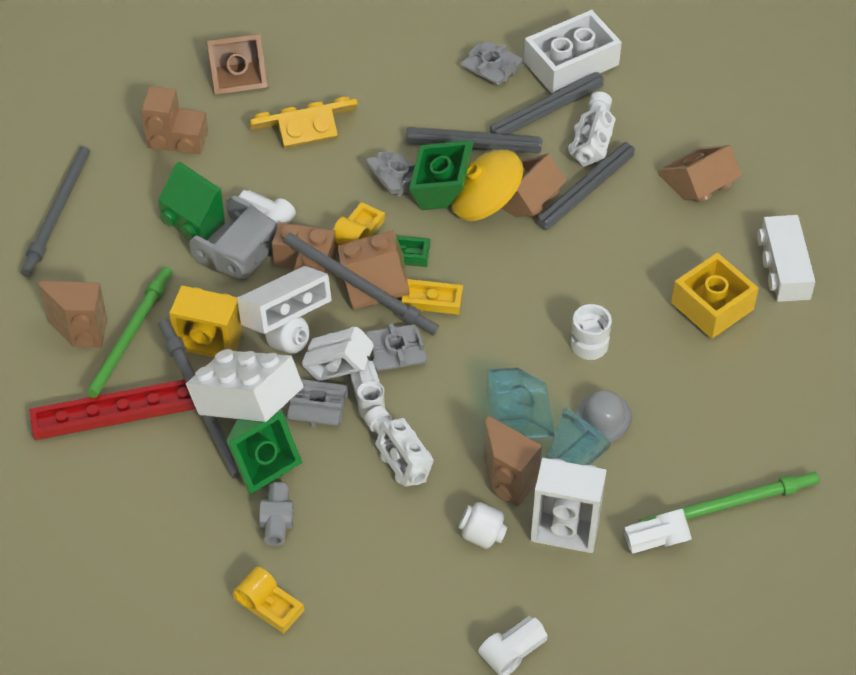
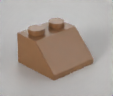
[206,34,268,95]
[658,145,742,202]
[501,154,567,217]
[338,230,410,310]
[39,280,107,348]
[484,416,542,506]

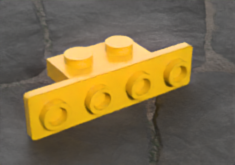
[249,97,358,148]

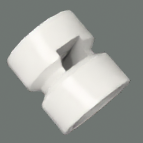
[570,304,612,360]

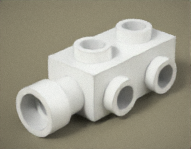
[568,91,616,167]
[364,406,434,487]

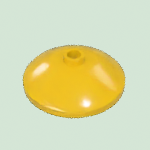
[450,149,523,221]

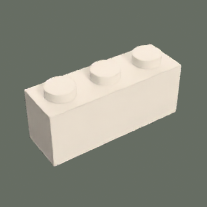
[757,215,816,302]
[237,266,332,334]

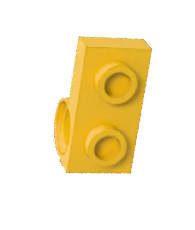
[333,202,385,250]
[232,566,304,634]

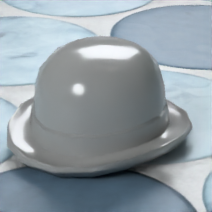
[576,390,632,443]

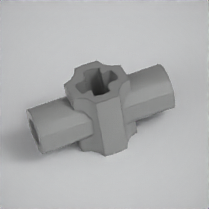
[260,482,294,546]

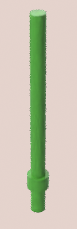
[86,267,172,398]
[639,472,819,522]

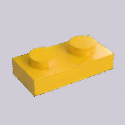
[401,279,463,315]

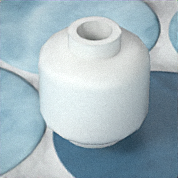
[265,317,310,354]
[458,502,508,549]

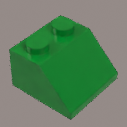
[409,140,473,210]
[158,161,225,240]
[226,410,303,494]

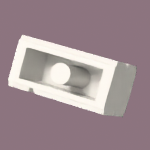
[302,327,374,381]

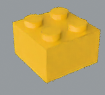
[671,252,759,339]
[169,285,243,358]

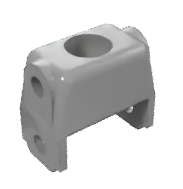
[189,195,278,279]

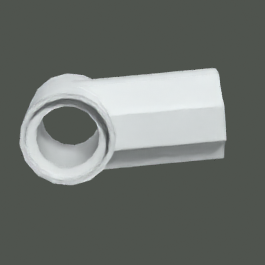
[237,190,296,224]
[349,360,385,419]
[624,508,692,554]
[478,616,548,675]

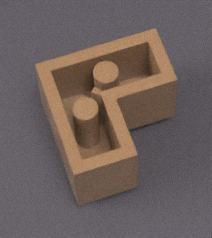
[141,86,208,155]
[272,222,336,277]

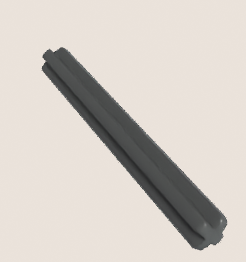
[490,72,604,134]
[406,127,542,153]
[537,142,635,230]

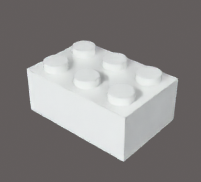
[523,10,622,94]
[186,349,304,422]
[531,458,607,553]

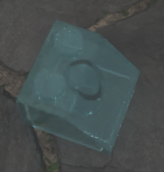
[486,368,554,438]

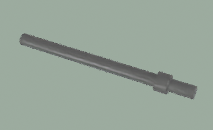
[20,146,90,277]
[284,232,439,335]
[158,319,241,478]

